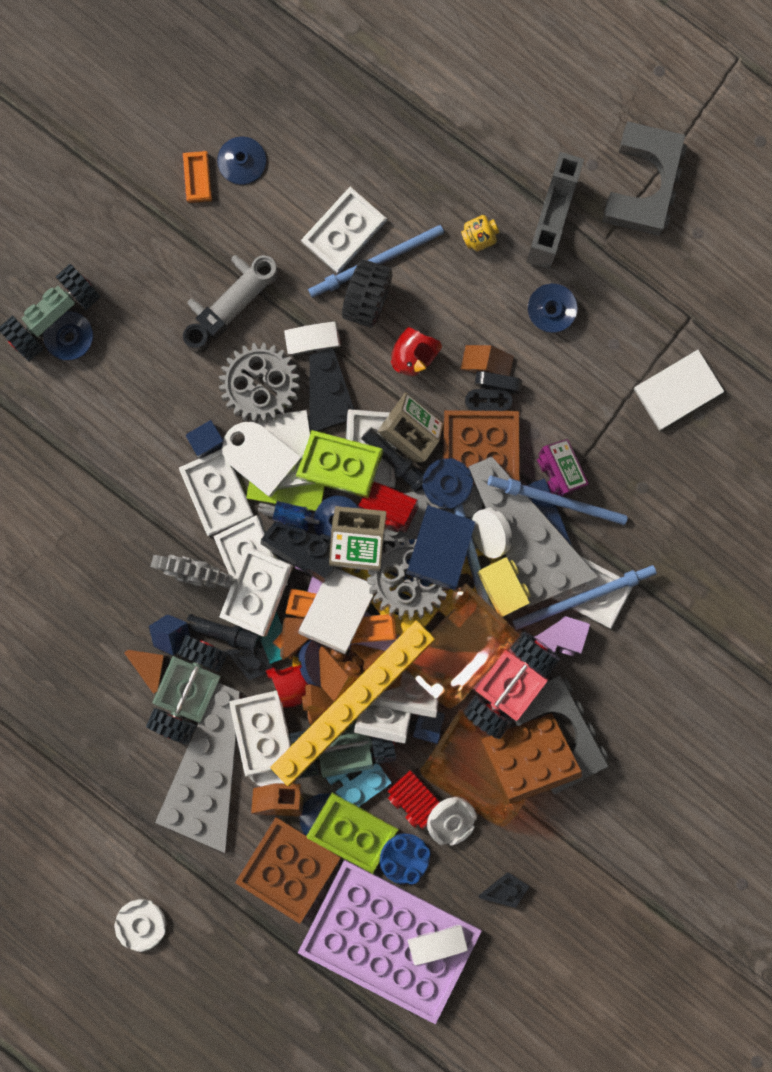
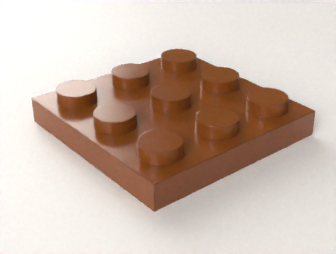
[444,410,519,485]
[481,713,582,804]
[235,816,341,924]

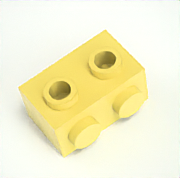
[477,557,531,618]

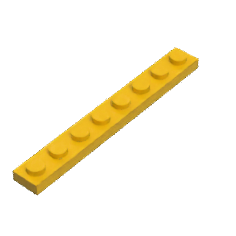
[270,620,436,786]

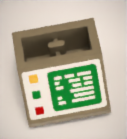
[377,392,444,463]
[329,506,387,571]

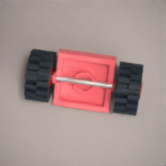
[463,632,560,739]

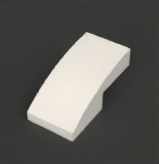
[284,322,341,356]
[407,925,468,965]

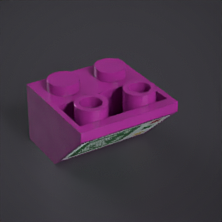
[537,439,588,497]

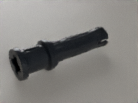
[360,427,425,492]
[187,614,262,654]

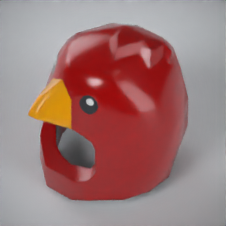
[390,327,442,377]
[266,656,309,708]

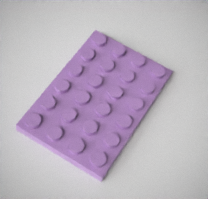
[298,860,482,1024]

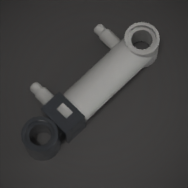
[183,255,278,353]

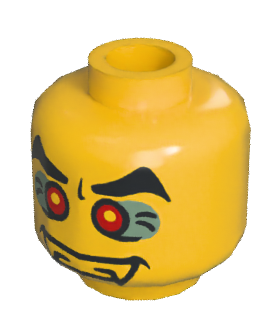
[461,215,500,252]

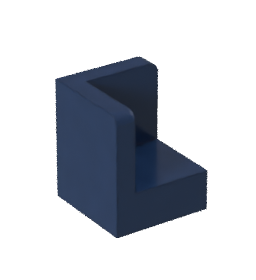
[186,420,224,459]
[149,615,190,656]
[413,712,445,744]

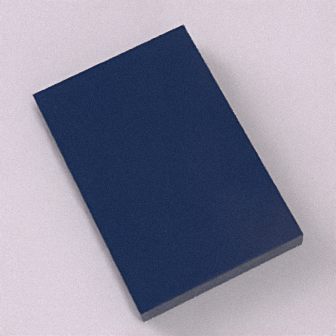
[406,505,476,590]

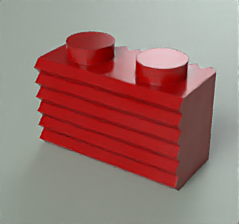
[359,481,419,533]
[388,770,440,830]

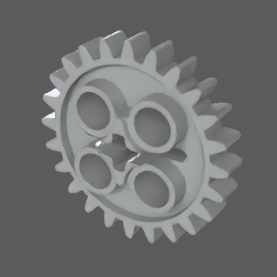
[219,343,300,423]
[367,538,449,621]
[150,555,234,588]

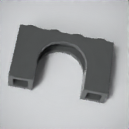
[602,121,687,236]
[526,152,584,270]
[512,675,609,795]

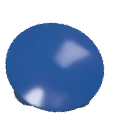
[380,834,430,884]

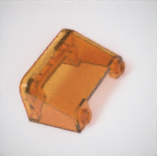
[406,584,519,708]
[420,709,527,827]

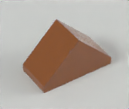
[460,345,514,376]
[280,618,309,660]
[124,650,167,694]

